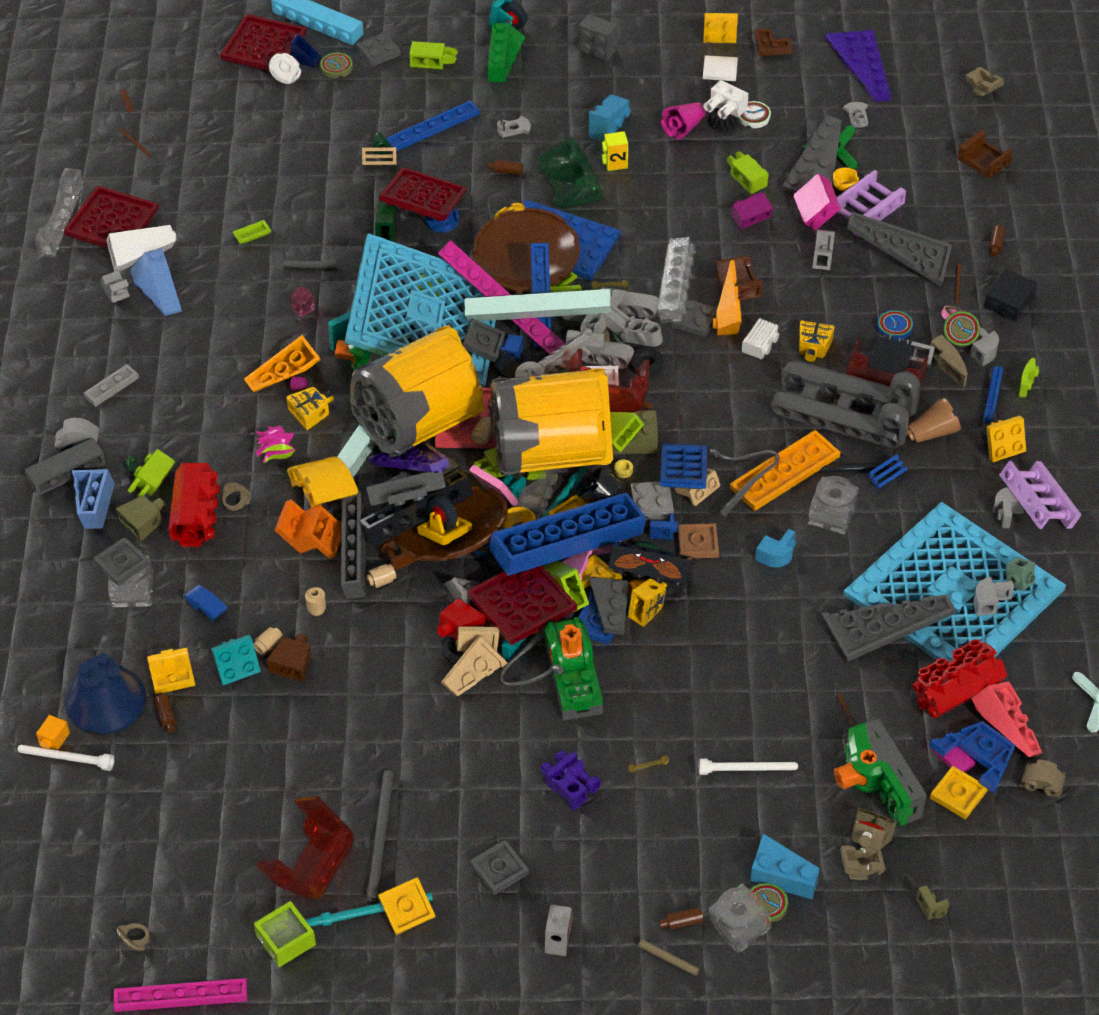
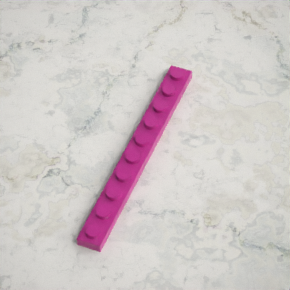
[438,240,566,354]

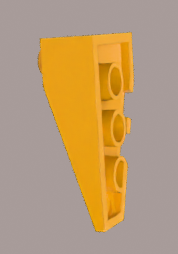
[712,260,741,335]
[244,335,321,392]

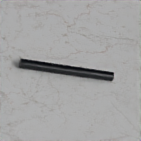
[816,463,890,473]

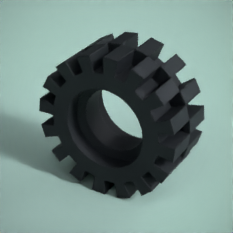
[708,107,738,132]

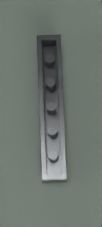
[341,491,366,599]

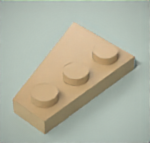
[441,637,507,696]

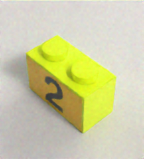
[602,131,628,171]

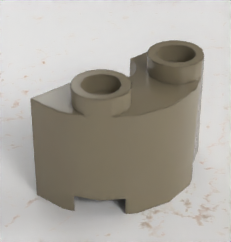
[966,67,1004,96]
[1019,760,1065,798]
[840,845,886,880]

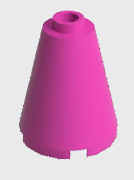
[661,102,706,140]

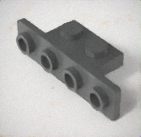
[367,471,446,506]

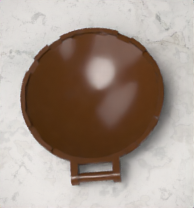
[473,208,580,297]
[380,486,508,569]

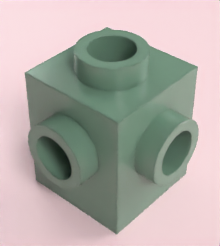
[1006,557,1036,590]

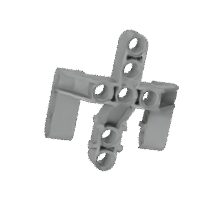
[562,287,663,369]

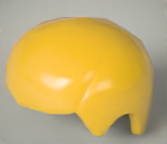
[833,168,859,192]

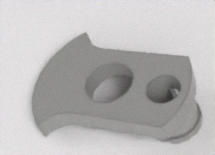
[843,102,868,128]
[497,116,531,137]

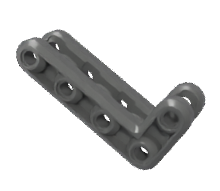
[770,361,920,449]

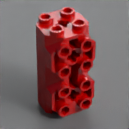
[168,463,219,547]
[912,639,1007,719]

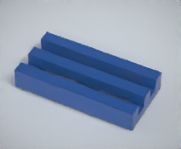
[867,454,908,490]

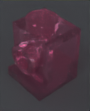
[290,287,315,317]

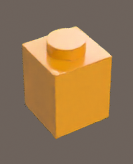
[36,715,70,750]

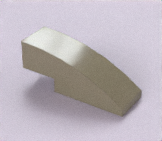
[930,334,968,388]

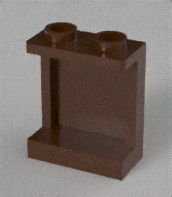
[957,130,1013,179]
[715,255,763,301]

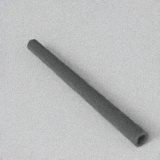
[366,771,394,902]

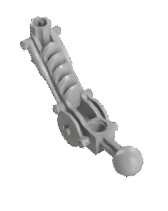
[515,328,605,378]

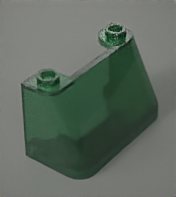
[537,136,606,209]

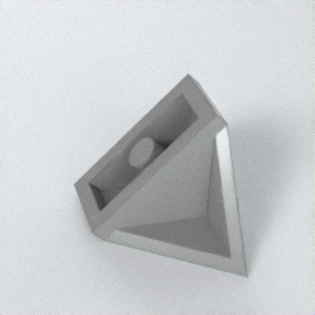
[443,577,480,606]

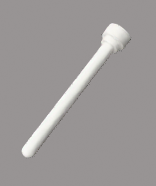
[17,745,114,771]
[698,758,798,775]

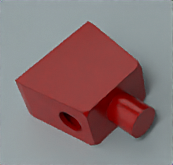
[437,598,486,640]

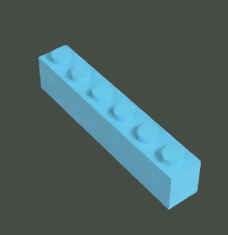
[271,0,363,45]

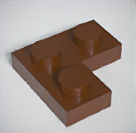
[755,28,792,56]

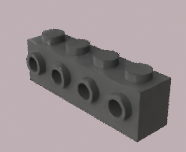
[25,438,106,496]

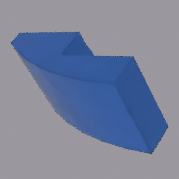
[184,585,228,621]

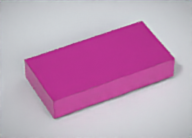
[931,746,975,773]

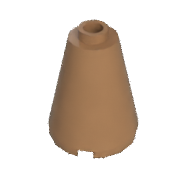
[907,398,961,443]

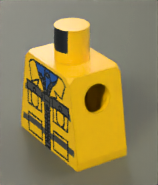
[799,321,835,362]
[286,387,334,430]
[628,579,668,627]

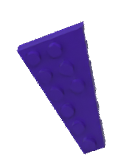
[368,441,450,473]

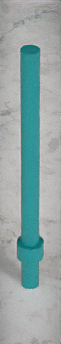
[541,466,588,518]
[305,893,433,927]

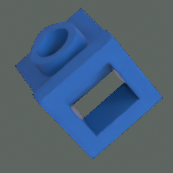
[500,334,523,362]

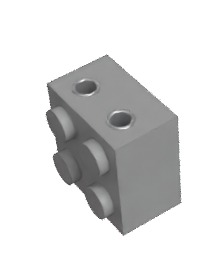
[630,481,674,527]

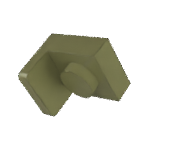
[916,885,950,920]

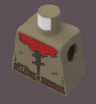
[851,808,897,850]

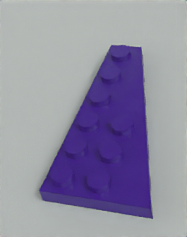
[824,30,891,102]

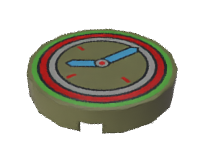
[320,52,353,79]
[943,311,980,348]
[745,883,788,924]

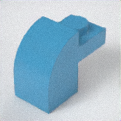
[755,529,796,567]

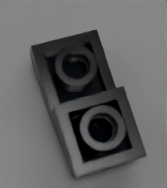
[494,349,522,378]

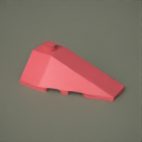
[971,681,1042,757]

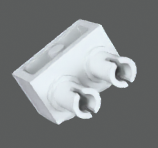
[704,80,749,119]

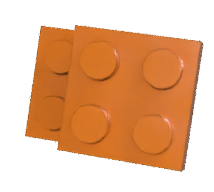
[274,500,342,559]

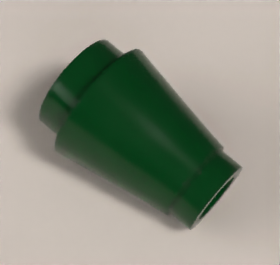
[373,133,390,155]

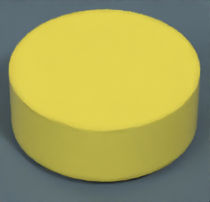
[614,459,633,478]

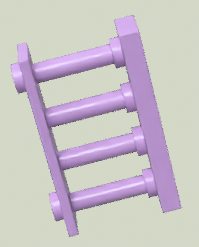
[835,170,906,237]
[999,461,1081,529]

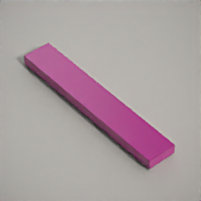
[114,978,247,1012]

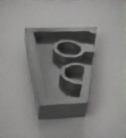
[589,577,628,635]

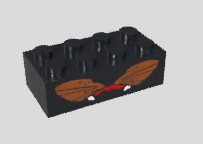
[608,542,695,586]

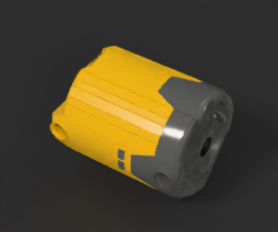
[350,325,484,457]
[489,368,613,475]

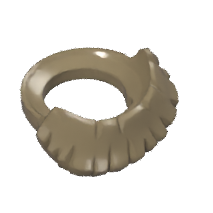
[222,482,251,511]
[116,923,150,952]

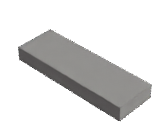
[84,364,139,407]

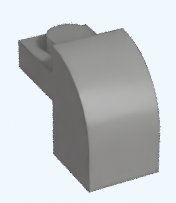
[812,230,835,270]
[100,270,130,303]
[970,327,999,367]
[55,418,99,450]
[993,487,1024,528]
[973,577,1014,616]

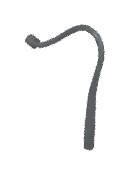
[709,449,780,518]
[500,617,564,686]

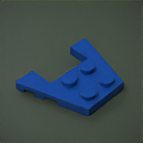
[929,721,1015,794]

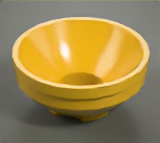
[502,507,536,530]

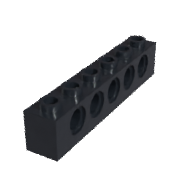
[360,469,473,547]

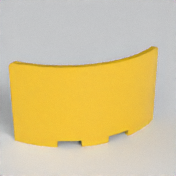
[287,456,358,508]

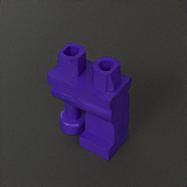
[541,750,602,811]

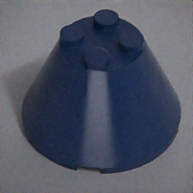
[64,654,146,734]

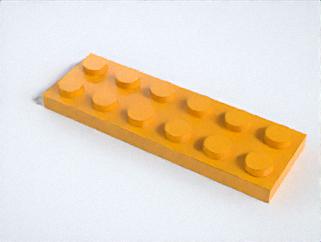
[730,430,841,511]

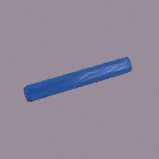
[983,366,1003,424]

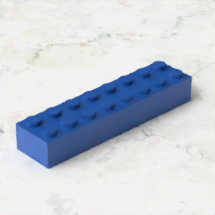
[489,492,646,576]

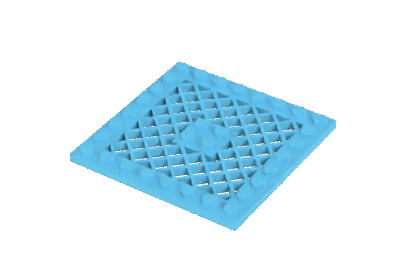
[344,233,496,388]
[843,502,1066,661]

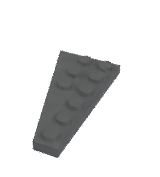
[782,115,842,194]
[847,212,952,287]
[821,594,956,662]

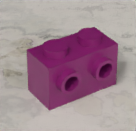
[731,192,773,230]

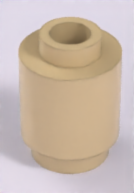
[471,417,493,445]
[366,564,396,589]
[305,587,326,616]
[253,627,283,656]

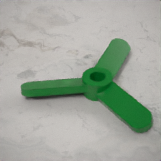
[803,125,858,170]

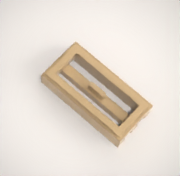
[362,148,397,165]

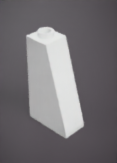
[106,225,176,272]

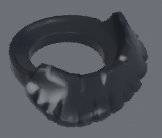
[442,637,462,665]

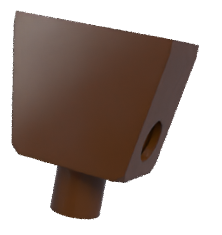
[267,634,311,682]

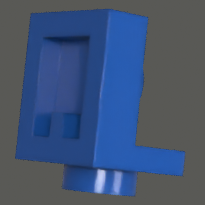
[650,513,678,540]

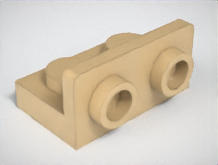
[674,468,720,506]
[456,627,499,652]

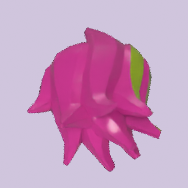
[255,426,296,463]

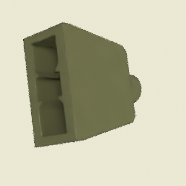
[116,496,165,541]

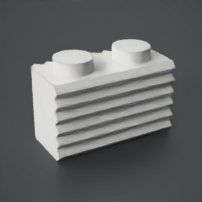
[742,318,779,359]

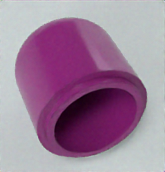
[290,376,308,391]

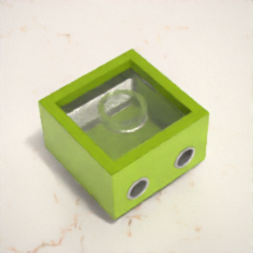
[254,901,316,967]

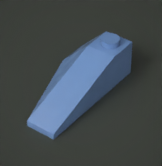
[130,249,182,316]

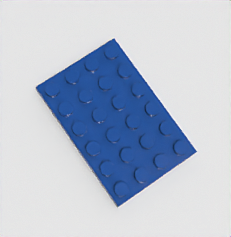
[523,200,621,281]

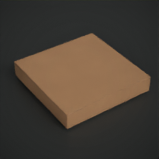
[677,523,719,558]

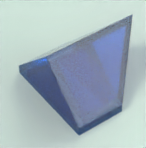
[290,33,321,67]

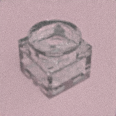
[808,476,859,534]
[108,556,153,607]
[708,883,772,954]

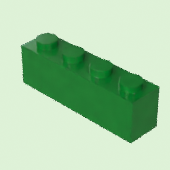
[488,23,525,82]

